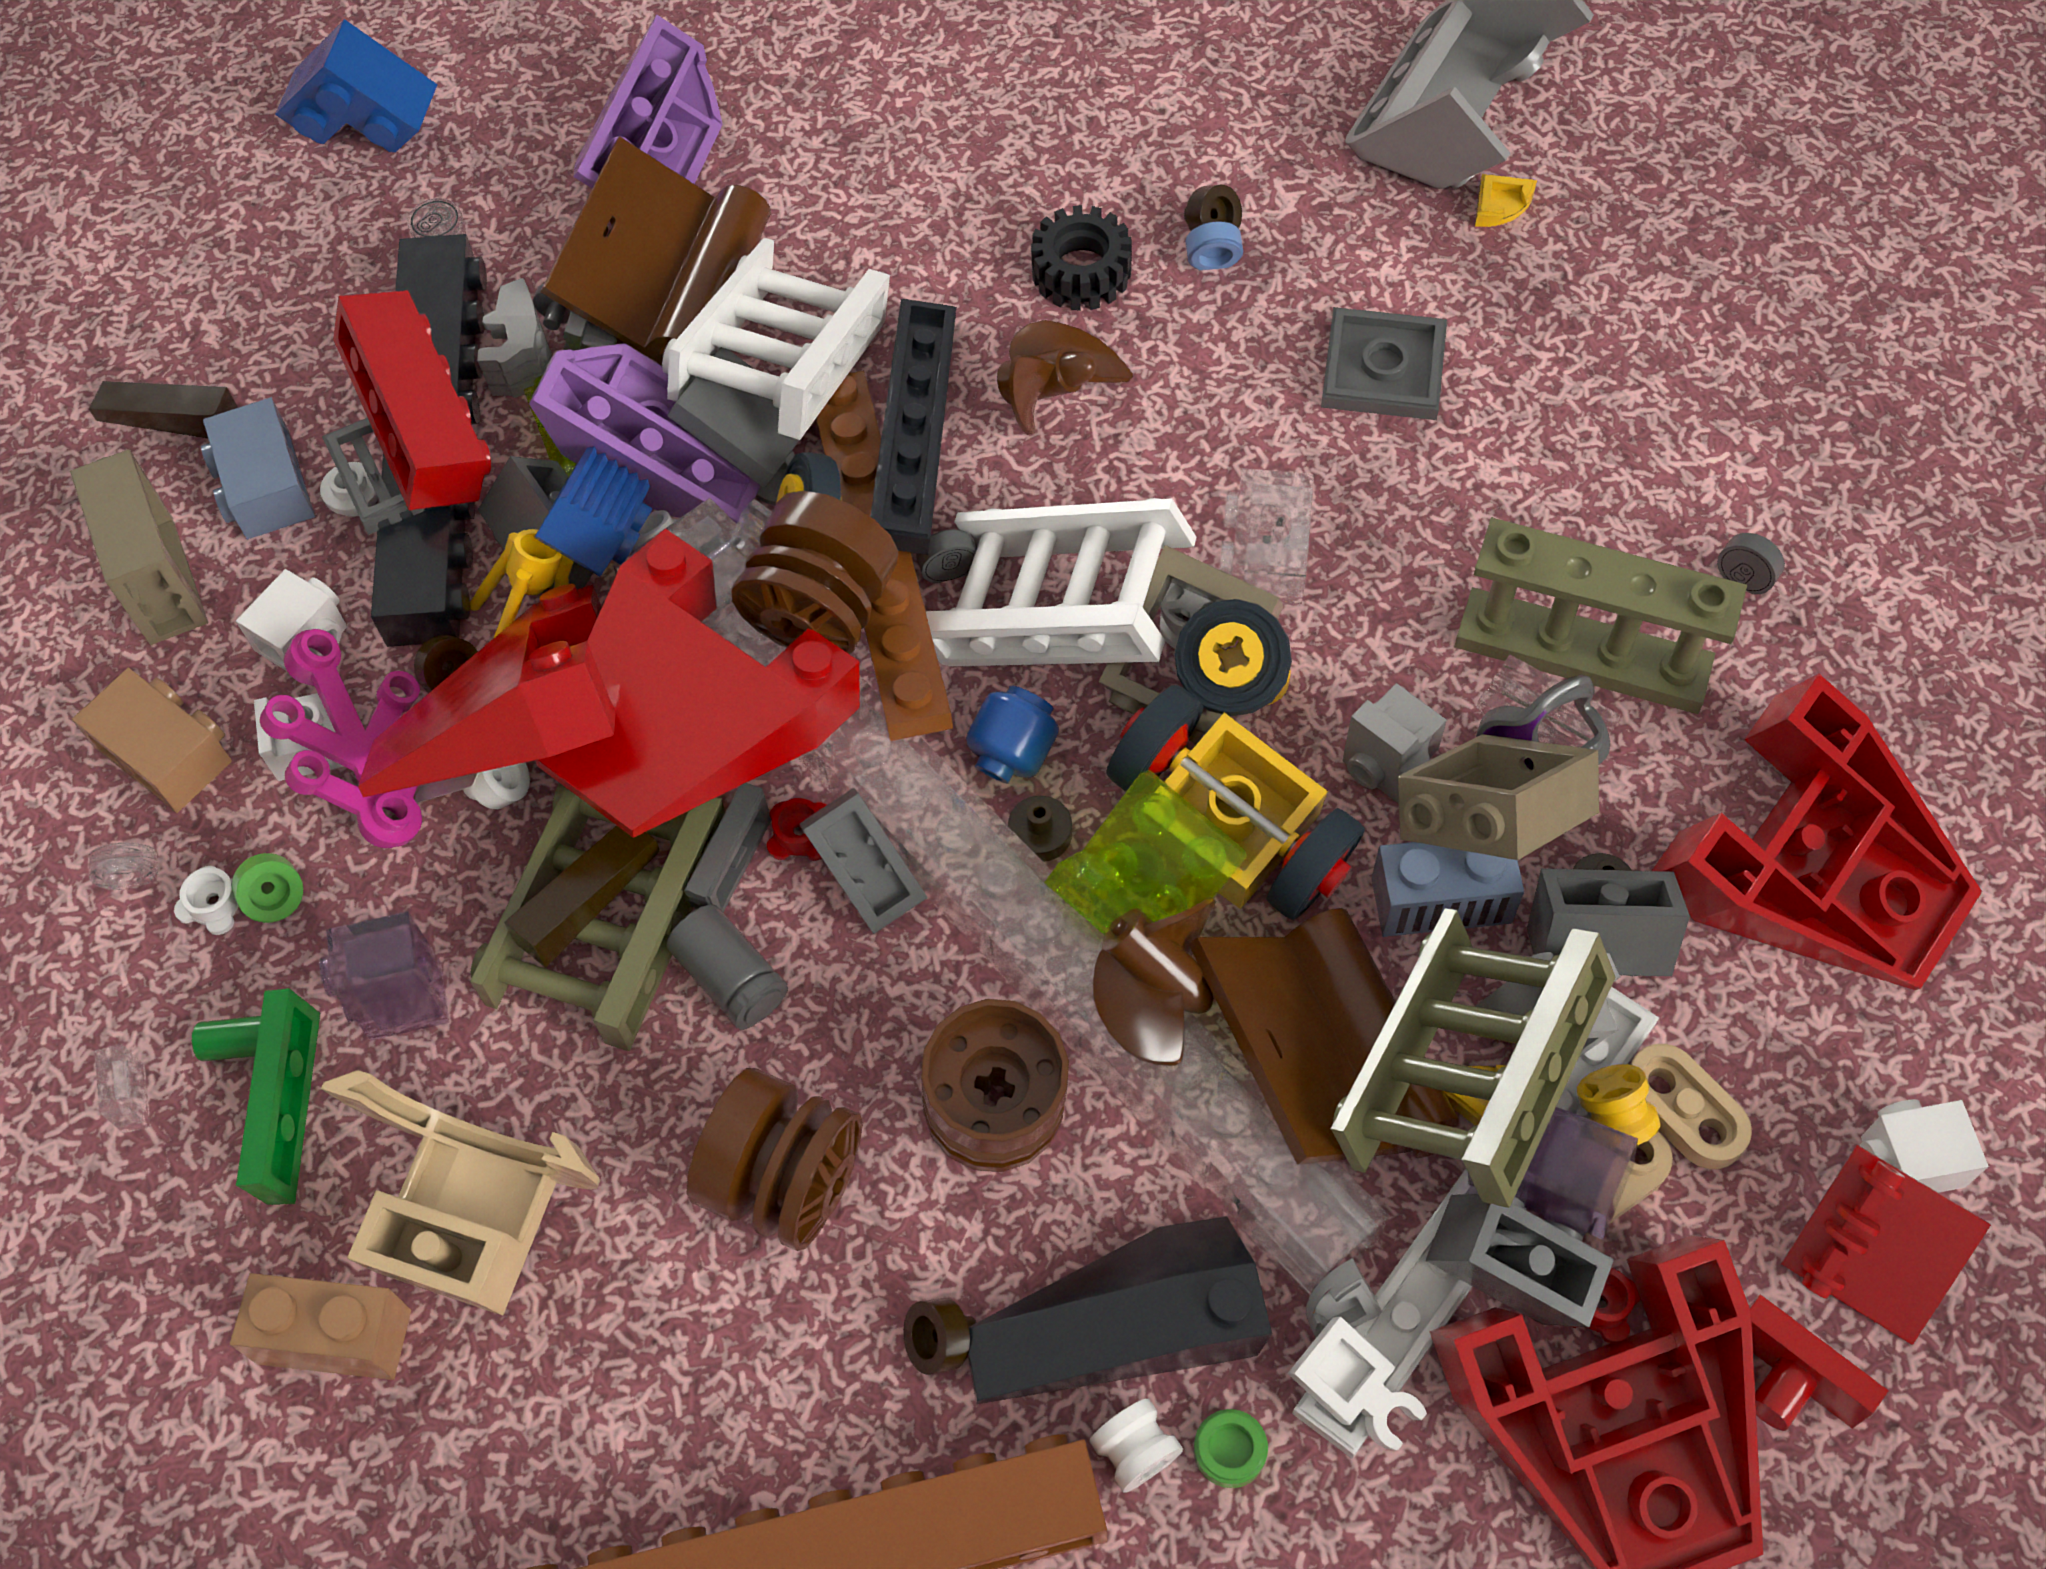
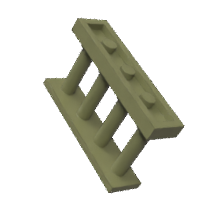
[1454,517,1747,714]
[470,783,726,1051]
[1331,908,1616,1208]

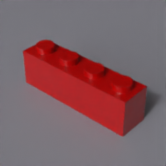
[333,290,491,510]

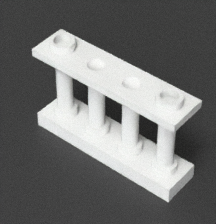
[662,238,890,440]
[926,498,1197,666]

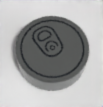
[916,529,977,583]
[1717,533,1785,594]

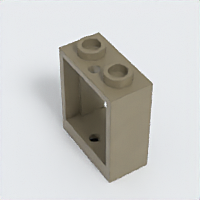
[70,449,209,645]
[1099,545,1283,744]
[1398,734,1599,860]

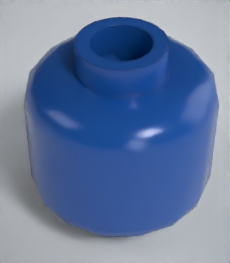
[966,685,1059,784]

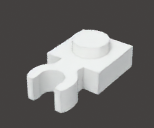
[1287,1317,1427,1450]

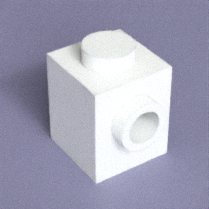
[236,569,347,671]
[1860,1099,1989,1193]

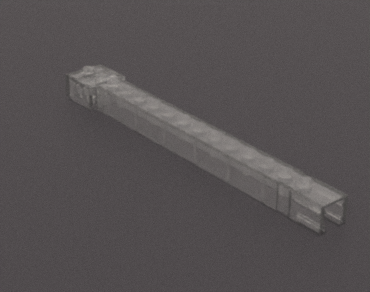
[612,498,1389,1300]

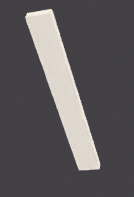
[1292,987,1659,1459]

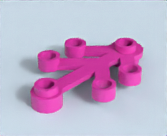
[260,629,422,848]

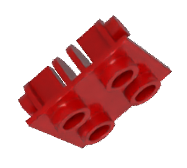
[1781,1145,1991,1345]

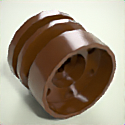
[731,491,898,654]
[921,999,1069,1172]
[686,1068,863,1251]

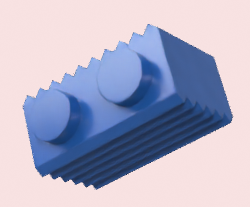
[534,446,652,577]

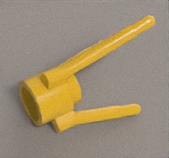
[470,529,573,637]

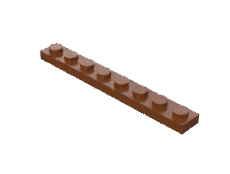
[816,370,953,741]

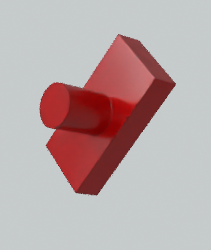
[1749,1294,1889,1431]

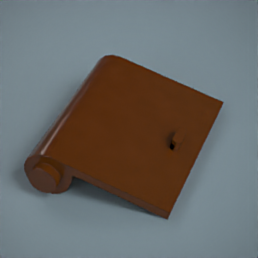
[540,136,771,366]
[1189,908,1459,1165]

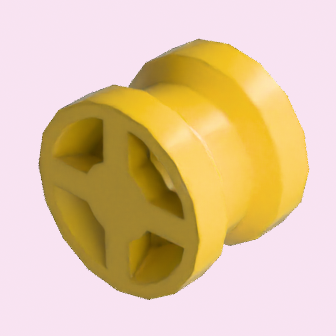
[1576,1064,1661,1150]

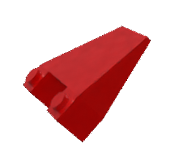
[536,528,860,838]
[358,584,616,798]
[1652,673,1982,990]
[1429,1235,1764,1569]

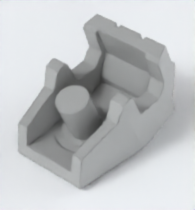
[477,278,552,398]

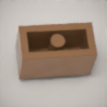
[72,667,232,813]
[230,1273,411,1380]

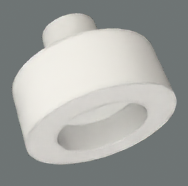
[463,763,530,809]

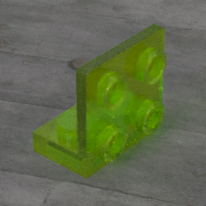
[1044,770,1247,935]

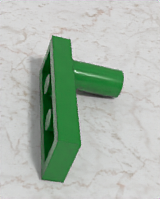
[192,988,321,1205]

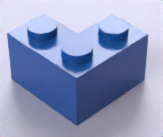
[275,19,438,152]

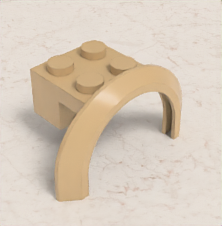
[321,1070,601,1316]

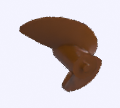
[997,320,1133,435]
[1093,896,1216,1066]

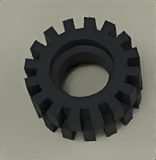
[1031,205,1132,311]

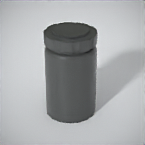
[667,904,788,1030]

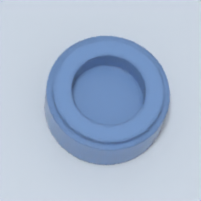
[1185,222,1243,270]

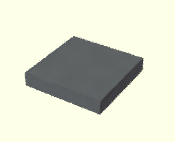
[1321,307,1447,420]
[667,347,799,488]

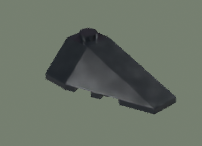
[968,1216,1272,1404]

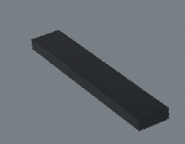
[870,299,957,555]

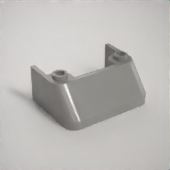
[1345,0,1594,189]

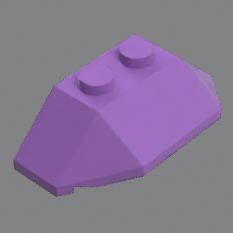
[573,15,723,188]
[529,344,760,528]

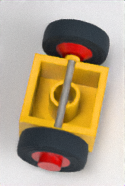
[1106,685,1365,920]

